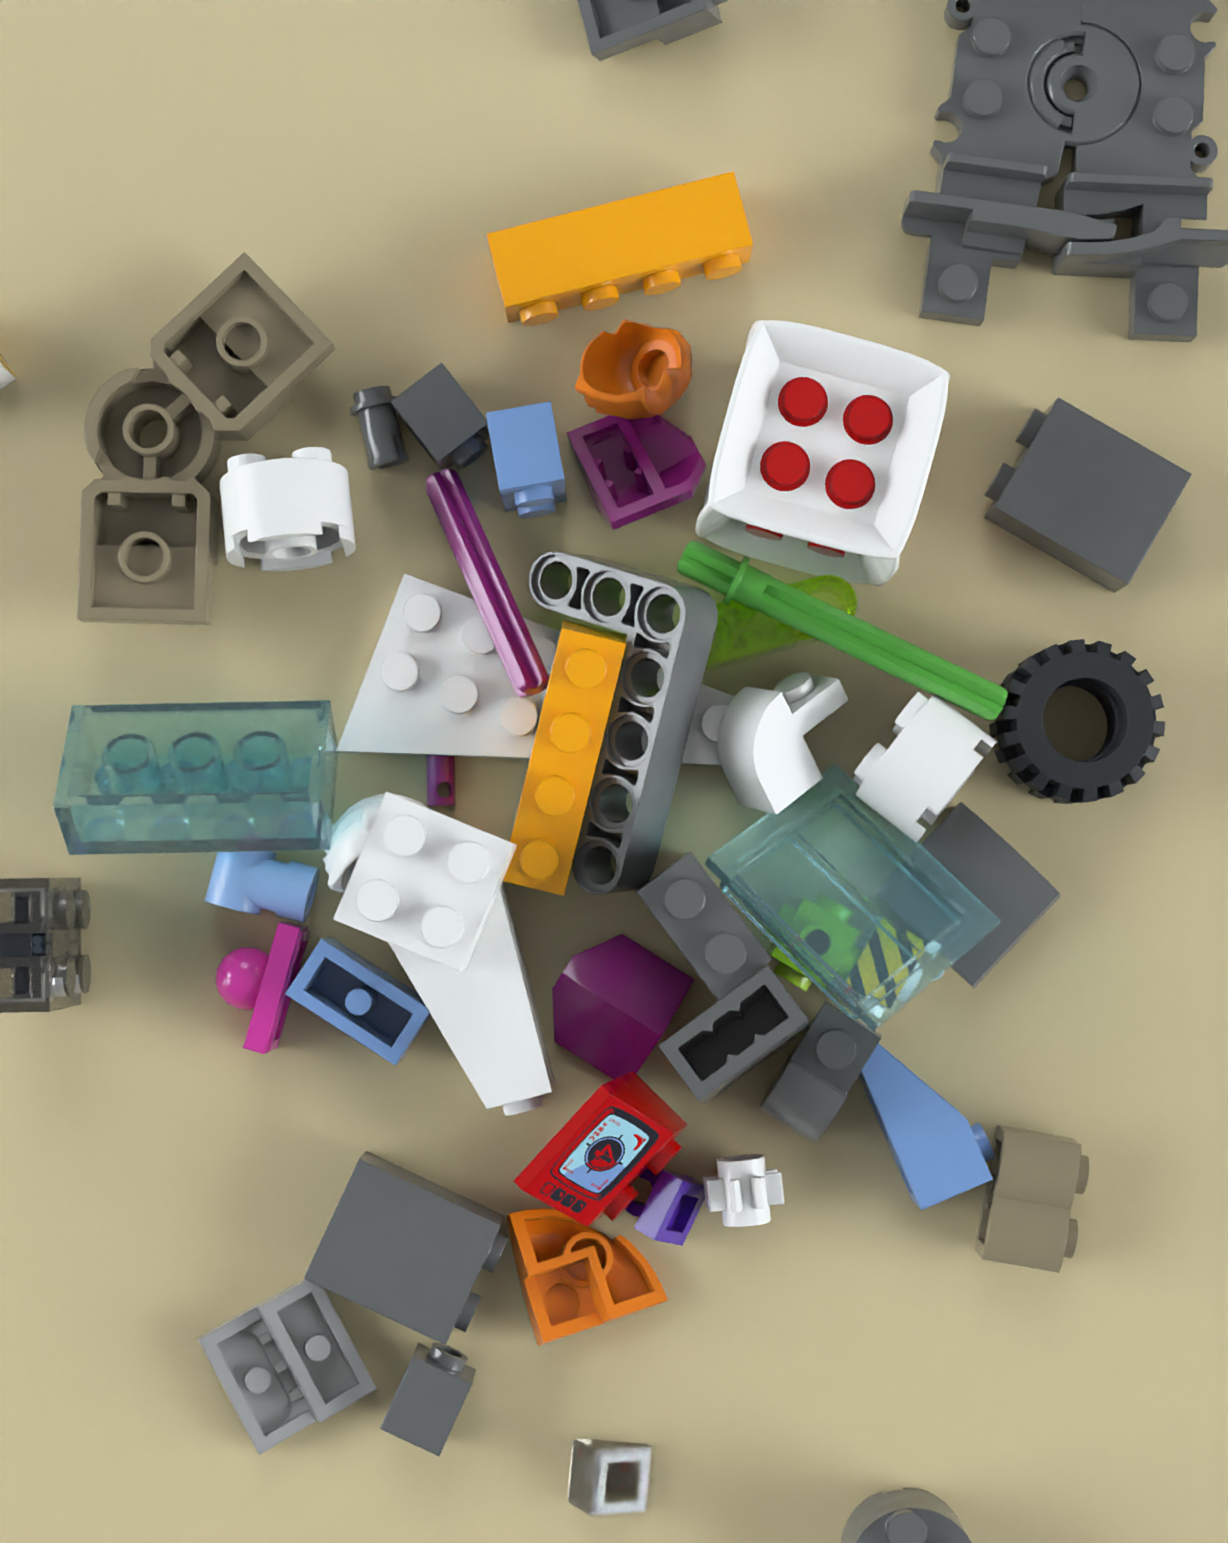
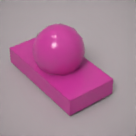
[215,921,311,1054]

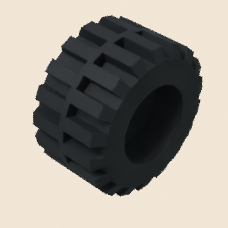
[989,639,1165,804]

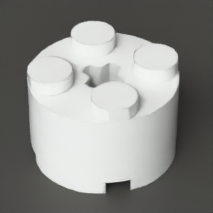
[219,447,356,571]
[853,692,997,843]

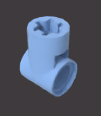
[204,839,320,923]

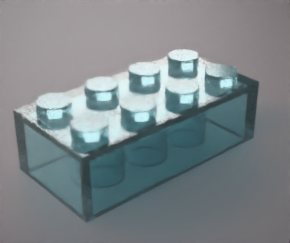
[53,700,339,855]

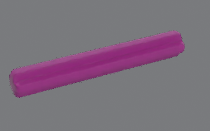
[425,468,549,698]

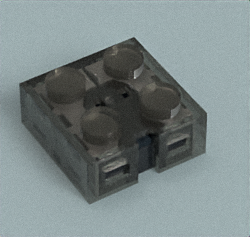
[0,878,91,1013]

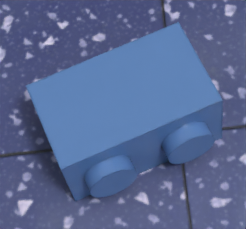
[486,401,567,518]
[285,937,431,1066]

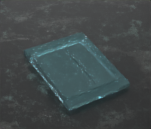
[705,763,1001,1032]

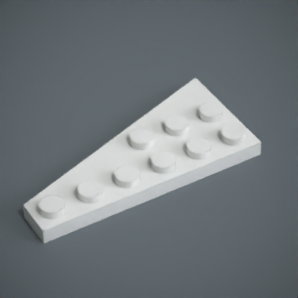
[336,573,735,766]

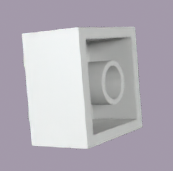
[333,791,517,972]

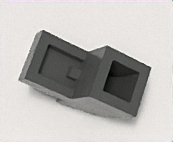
[759,1001,882,1144]

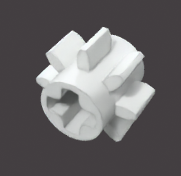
[703,1154,784,1227]

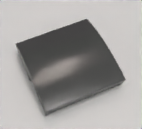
[874,802,1061,988]

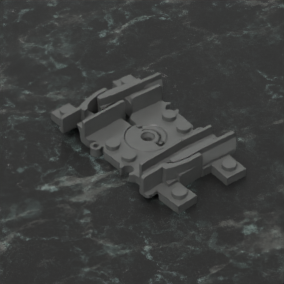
[901,0,1228,342]

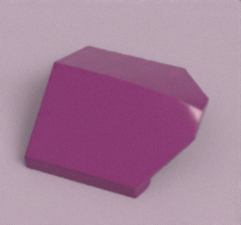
[566,415,706,530]
[552,934,695,1079]

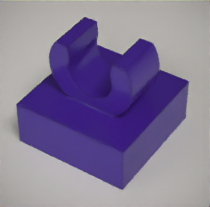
[626,1168,705,1246]

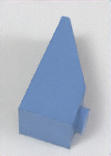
[858,1043,995,1210]

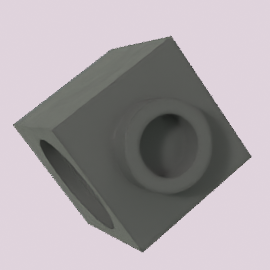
[391,362,490,470]
[380,1342,476,1456]

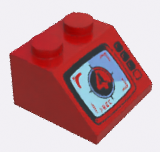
[513,1071,688,1227]

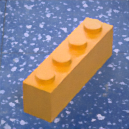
[486,171,753,326]
[503,620,626,896]

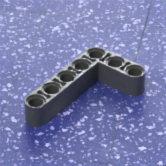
[529,551,718,895]

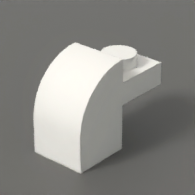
[718,672,849,814]

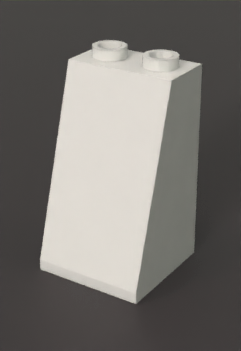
[388,881,555,1116]

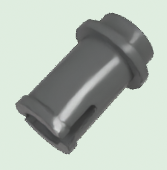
[350,386,409,470]

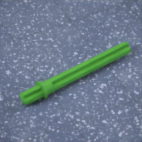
[677,541,1008,720]

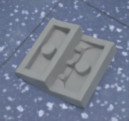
[197,1279,377,1455]

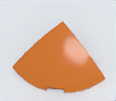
[506,1208,668,1346]

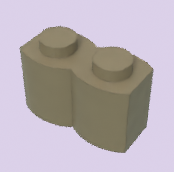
[975,1125,1089,1273]

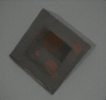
[568,1439,651,1516]

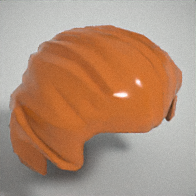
[575,319,692,419]

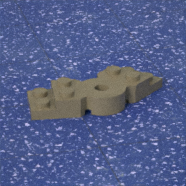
[77,252,335,625]

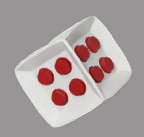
[695,320,950,586]

